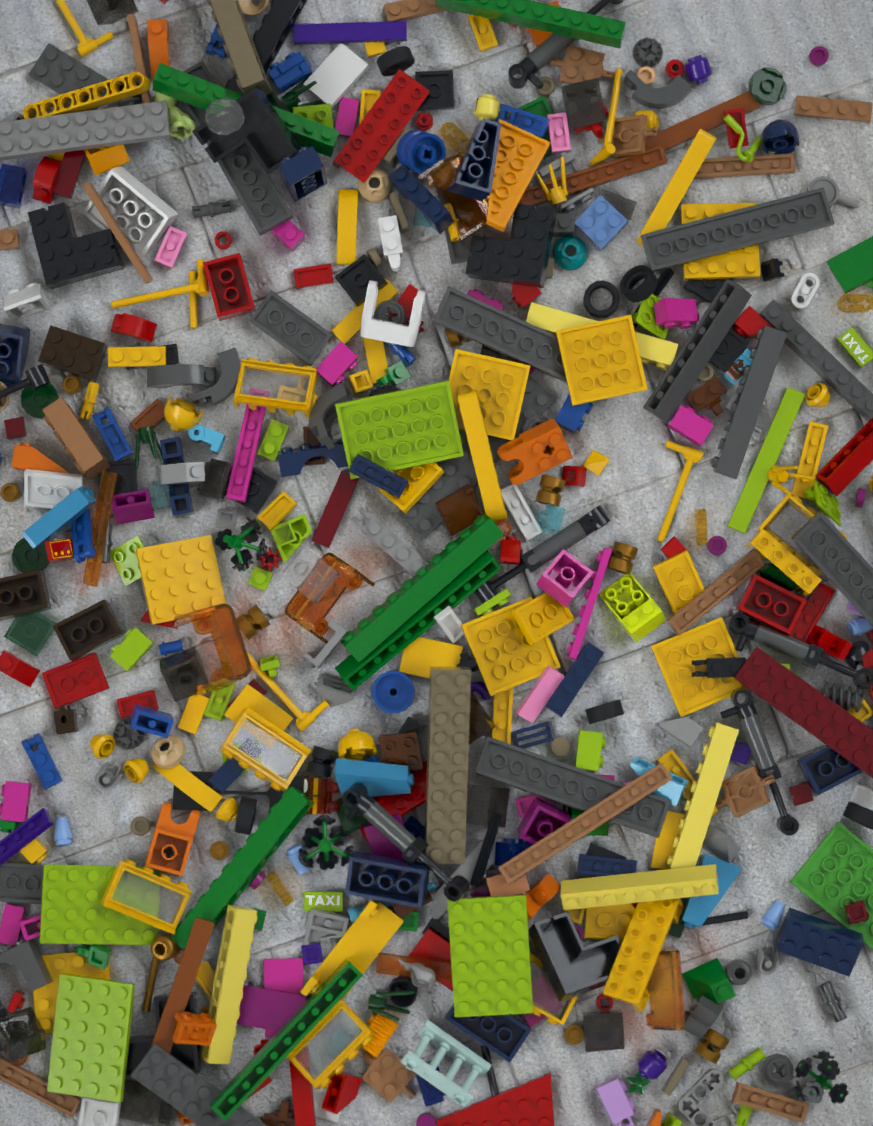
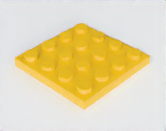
[680,203,760,280]
[556,315,648,406]
[449,349,530,440]
[136,535,227,625]
[461,596,561,696]
[650,617,748,717]
[33,948,111,1035]

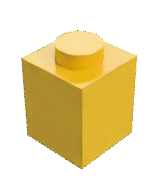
[20,837,49,864]

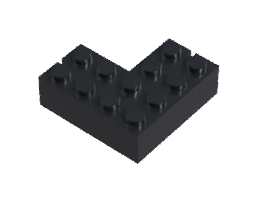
[192,85,302,175]
[28,202,124,289]
[465,204,557,288]
[528,912,622,1002]
[125,992,201,1079]

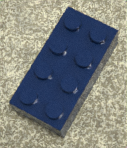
[279,146,328,202]
[797,725,870,795]
[345,851,430,908]
[775,907,864,977]
[445,1003,532,1062]

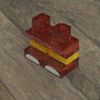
[303,777,340,814]

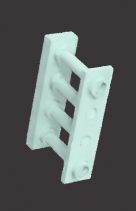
[400,1020,492,1107]

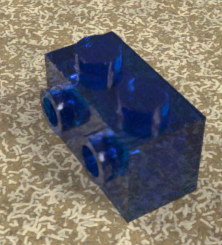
[0,163,28,209]
[494,838,533,866]
[415,1060,446,1107]

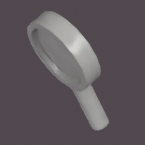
[807,176,860,208]

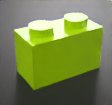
[110,627,155,672]
[575,730,606,771]

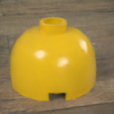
[164,396,204,432]
[338,728,377,761]

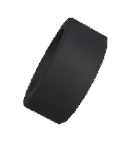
[377,46,415,76]
[620,265,658,302]
[583,280,620,318]
[585,700,624,724]
[235,797,257,835]
[843,801,873,830]

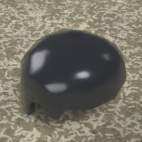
[844,641,869,670]
[388,976,418,1008]

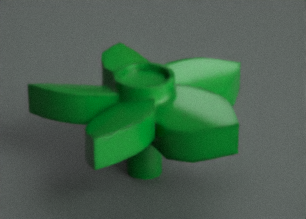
[627,1072,650,1095]

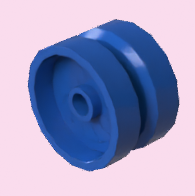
[397,129,446,175]
[372,671,415,713]

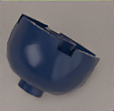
[761,119,800,155]

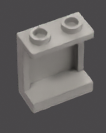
[538,151,594,213]
[303,619,347,669]

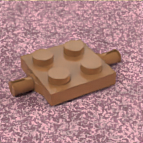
[550,45,614,91]
[597,114,657,158]
[715,766,775,818]
[361,1047,416,1103]

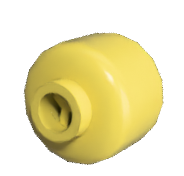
[474,94,500,122]

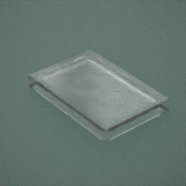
[276,544,340,604]

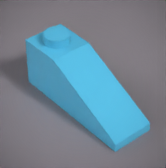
[630,757,689,806]

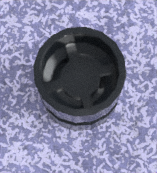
[306,745,338,779]

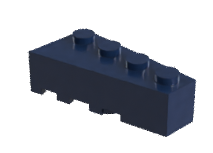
[447,118,502,201]

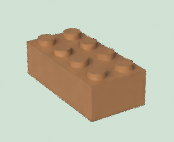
[43,397,111,479]

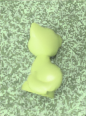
[152,92,197,139]

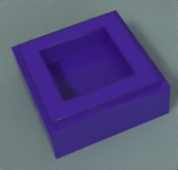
[730,741,751,765]
[301,942,323,965]

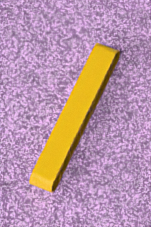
[23,72,150,119]
[636,128,717,246]
[457,391,507,522]

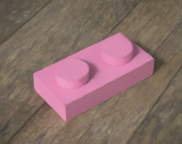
[547,112,571,154]
[154,226,188,269]

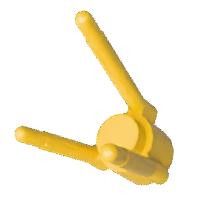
[536,156,568,204]
[768,465,813,496]

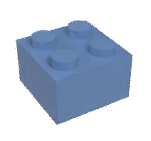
[574,195,628,250]

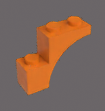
[526,873,561,921]

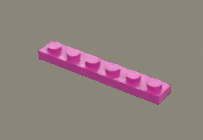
[226,388,270,503]
[566,548,612,660]

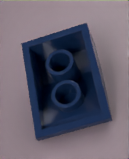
[0,324,30,387]

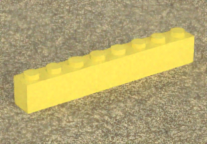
[526,302,678,370]
[666,723,739,869]
[560,864,719,910]
[200,905,257,1064]

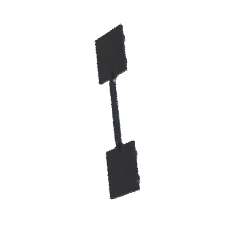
[173,771,309,814]

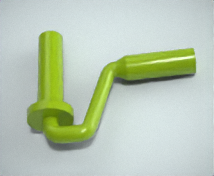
[723,114,761,162]

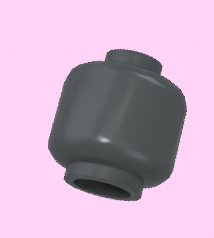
[725,959,752,985]

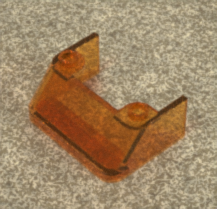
[418,154,489,241]
[285,552,375,644]
[172,604,251,696]
[646,946,685,1031]

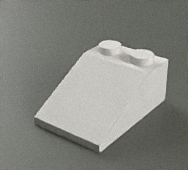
[3,283,51,321]

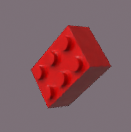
[203,253,256,321]
[735,574,807,635]

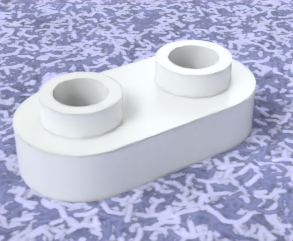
[790,273,820,309]

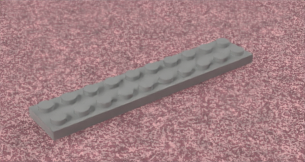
[0,101,170,161]

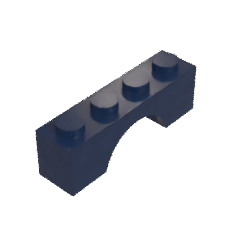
[388,164,454,234]
[160,437,194,518]
[277,438,348,477]
[545,642,604,717]

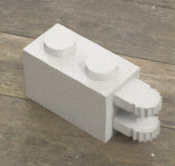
[378,215,403,272]

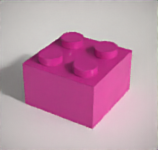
[536,549,594,608]

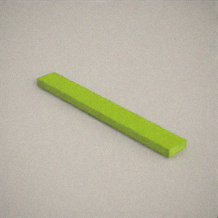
[727,387,805,534]

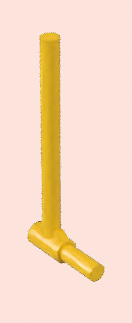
[56,0,114,57]
[589,68,623,166]
[111,259,209,309]
[657,440,704,543]
[240,649,329,732]

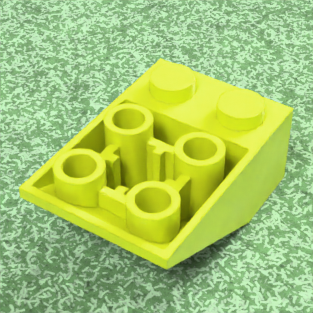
[599,573,666,643]

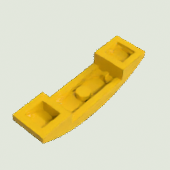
[337,189,358,265]
[152,763,223,813]

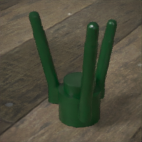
[282,78,324,110]
[135,426,165,469]
[368,991,415,1022]

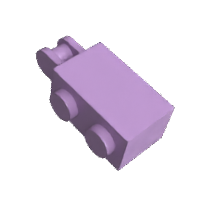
[596,1076,636,1126]

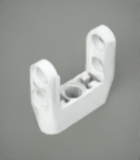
[360,280,426,347]

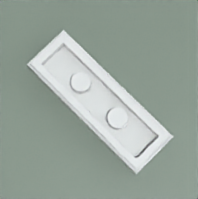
[501,484,543,542]

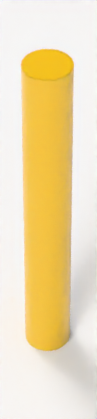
[189,271,198,329]

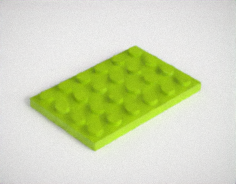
[335,380,464,479]
[39,864,161,945]
[447,895,533,1017]
[47,973,135,1103]

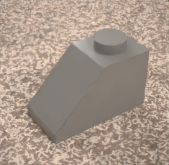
[159,462,205,485]
[657,716,704,747]

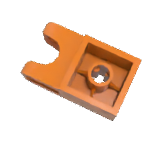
[497,418,573,485]
[145,801,200,876]

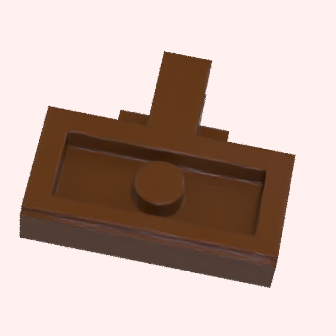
[685,375,728,416]
[263,1100,295,1126]

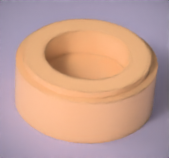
[636,66,655,86]

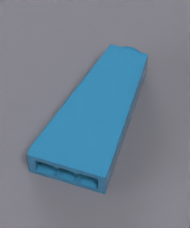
[22,486,97,549]
[334,759,415,796]
[679,854,742,929]

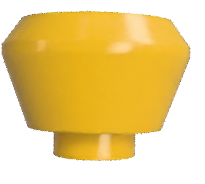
[805,383,831,408]
[90,734,115,759]
[124,758,149,783]
[216,797,239,822]

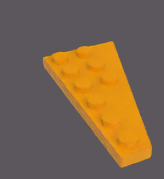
[486,119,551,232]

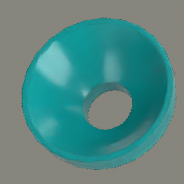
[553,236,587,271]

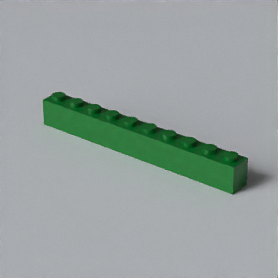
[436,0,626,49]
[152,63,340,157]
[340,514,504,662]
[335,550,502,690]
[171,786,314,950]
[209,960,363,1121]

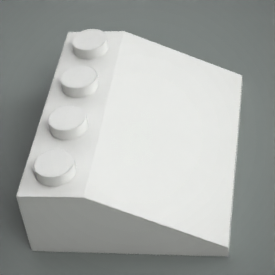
[82,166,178,261]

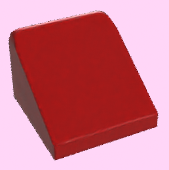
[562,466,586,487]
[660,536,689,559]

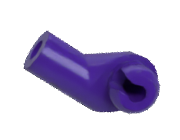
[471,681,491,700]

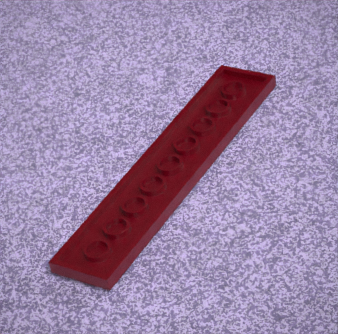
[734,647,873,778]

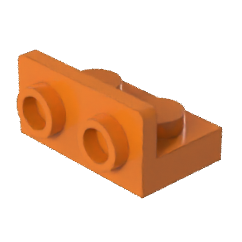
[172,1012,217,1046]

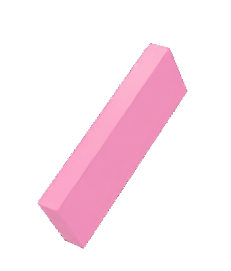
[516,665,565,723]

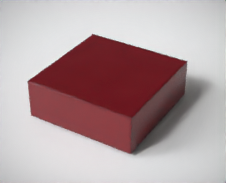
[4,417,27,440]
[789,782,814,806]
[844,900,869,925]

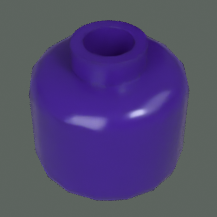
[685,55,712,85]
[638,1050,667,1079]

